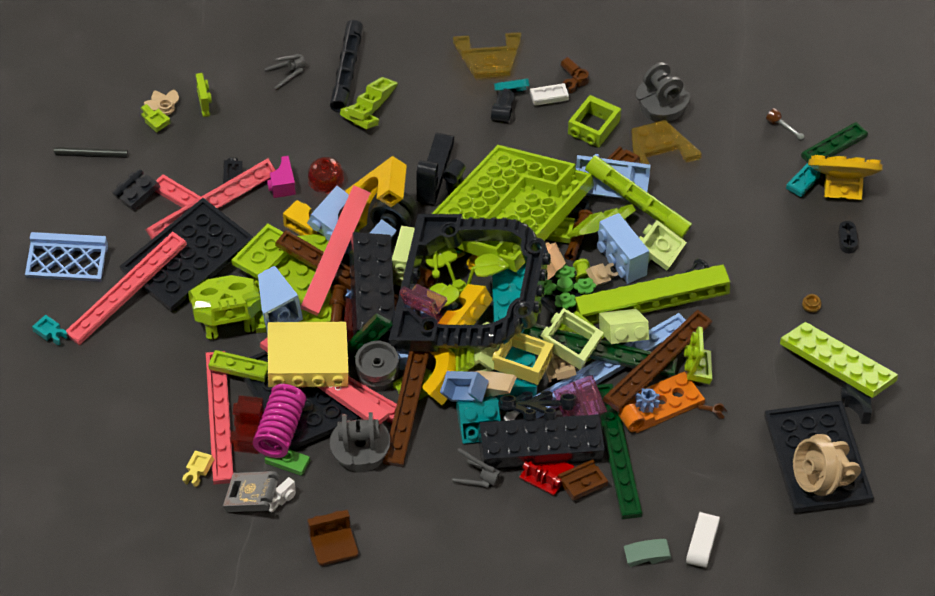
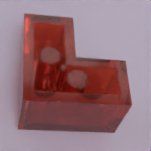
[230,395,264,454]

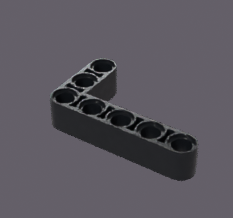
[416,132,455,204]

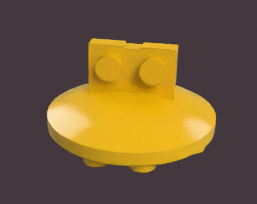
[808,155,883,200]

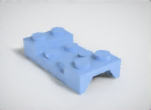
[576,155,651,201]

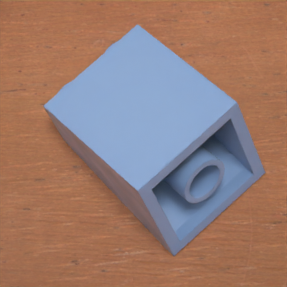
[258,266,303,334]

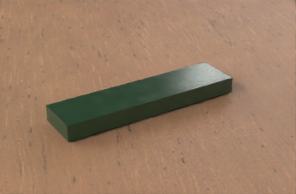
[801,122,868,163]

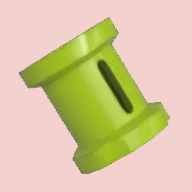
[573,259,590,282]

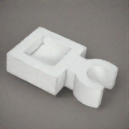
[269,477,296,512]

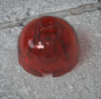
[308,157,344,193]

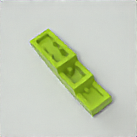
[347,77,398,120]
[567,204,636,238]

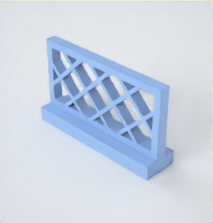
[25,232,108,282]

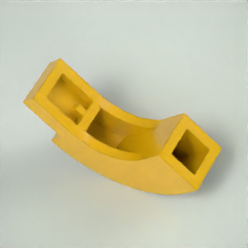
[422,348,456,405]

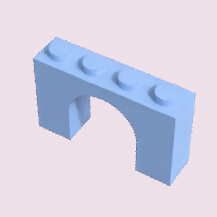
[307,186,397,255]

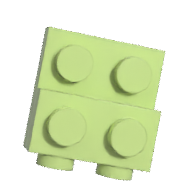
[639,220,687,271]

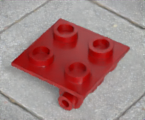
[519,461,575,495]

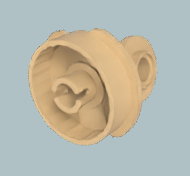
[793,434,861,496]

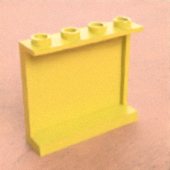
[268,322,348,387]

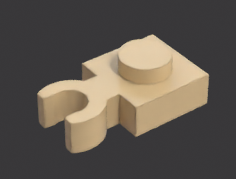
[586,263,618,286]

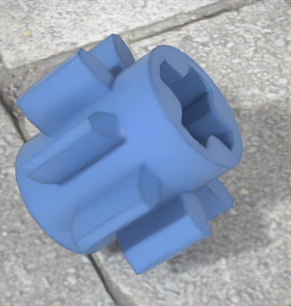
[635,389,660,413]

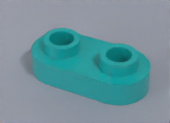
[494,78,530,92]

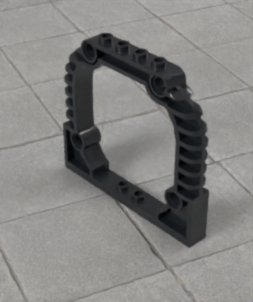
[389,214,551,352]

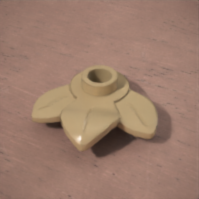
[144,90,179,115]

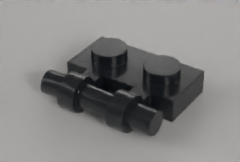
[112,168,160,211]

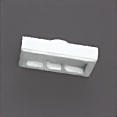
[530,83,569,106]

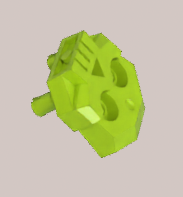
[188,275,262,339]

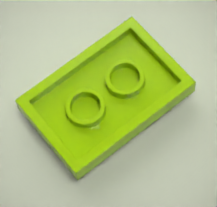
[231,224,288,279]

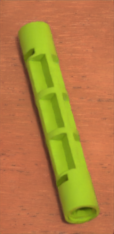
[585,155,692,238]

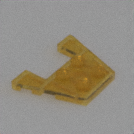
[453,32,521,78]
[631,120,702,172]

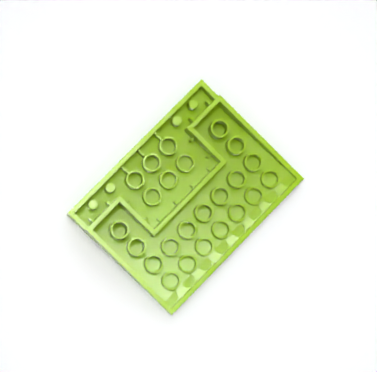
[432,145,594,272]

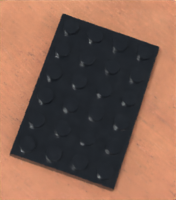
[120,198,254,312]
[242,351,358,450]
[764,401,874,513]

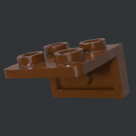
[307,509,358,566]

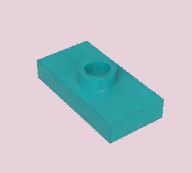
[786,163,822,197]

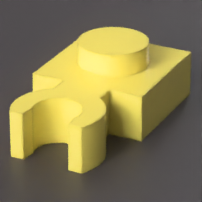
[183,451,215,487]

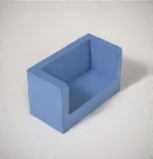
[440,371,489,402]

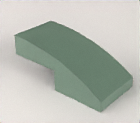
[624,539,671,567]

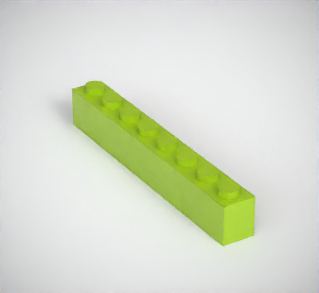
[575,264,730,324]

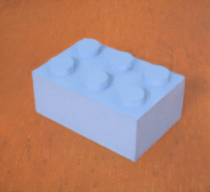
[597,213,649,284]

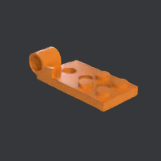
[619,371,705,433]

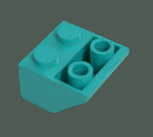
[456,396,500,444]

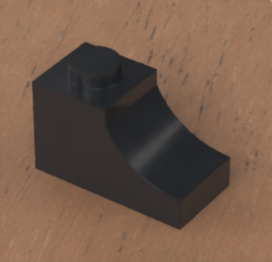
[840,382,872,424]

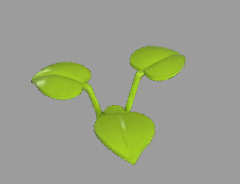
[425,246,509,313]

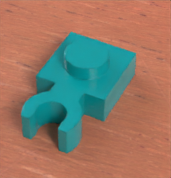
[32,315,68,345]

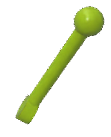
[432,251,440,278]

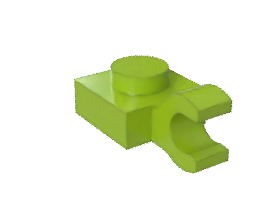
[141,104,170,133]

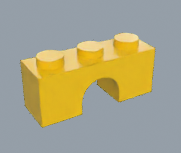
[438,284,493,325]

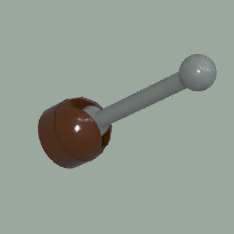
[766,108,804,140]

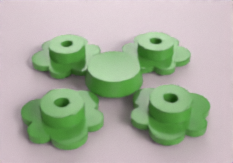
[544,265,596,309]

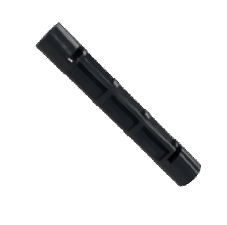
[330,20,363,113]

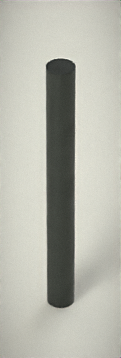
[54,147,128,157]

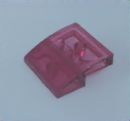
[553,375,607,417]

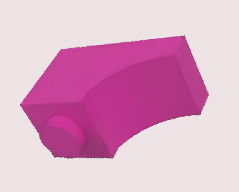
[267,156,296,198]

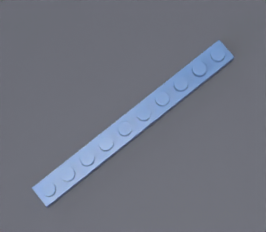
[525,313,686,419]

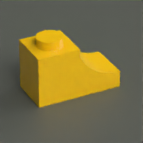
[283,200,317,236]

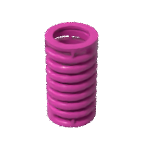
[253,384,306,458]

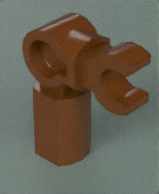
[560,57,589,94]

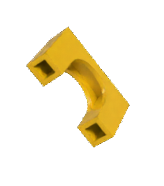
[345,156,407,230]

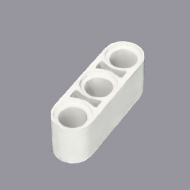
[686,512,720,568]

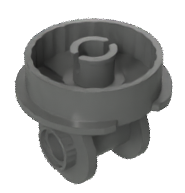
[636,62,690,122]
[330,412,390,472]

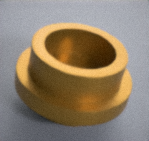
[802,294,822,312]

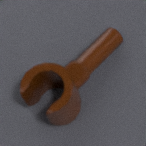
[698,403,727,419]

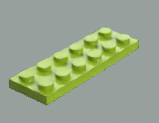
[780,322,898,398]

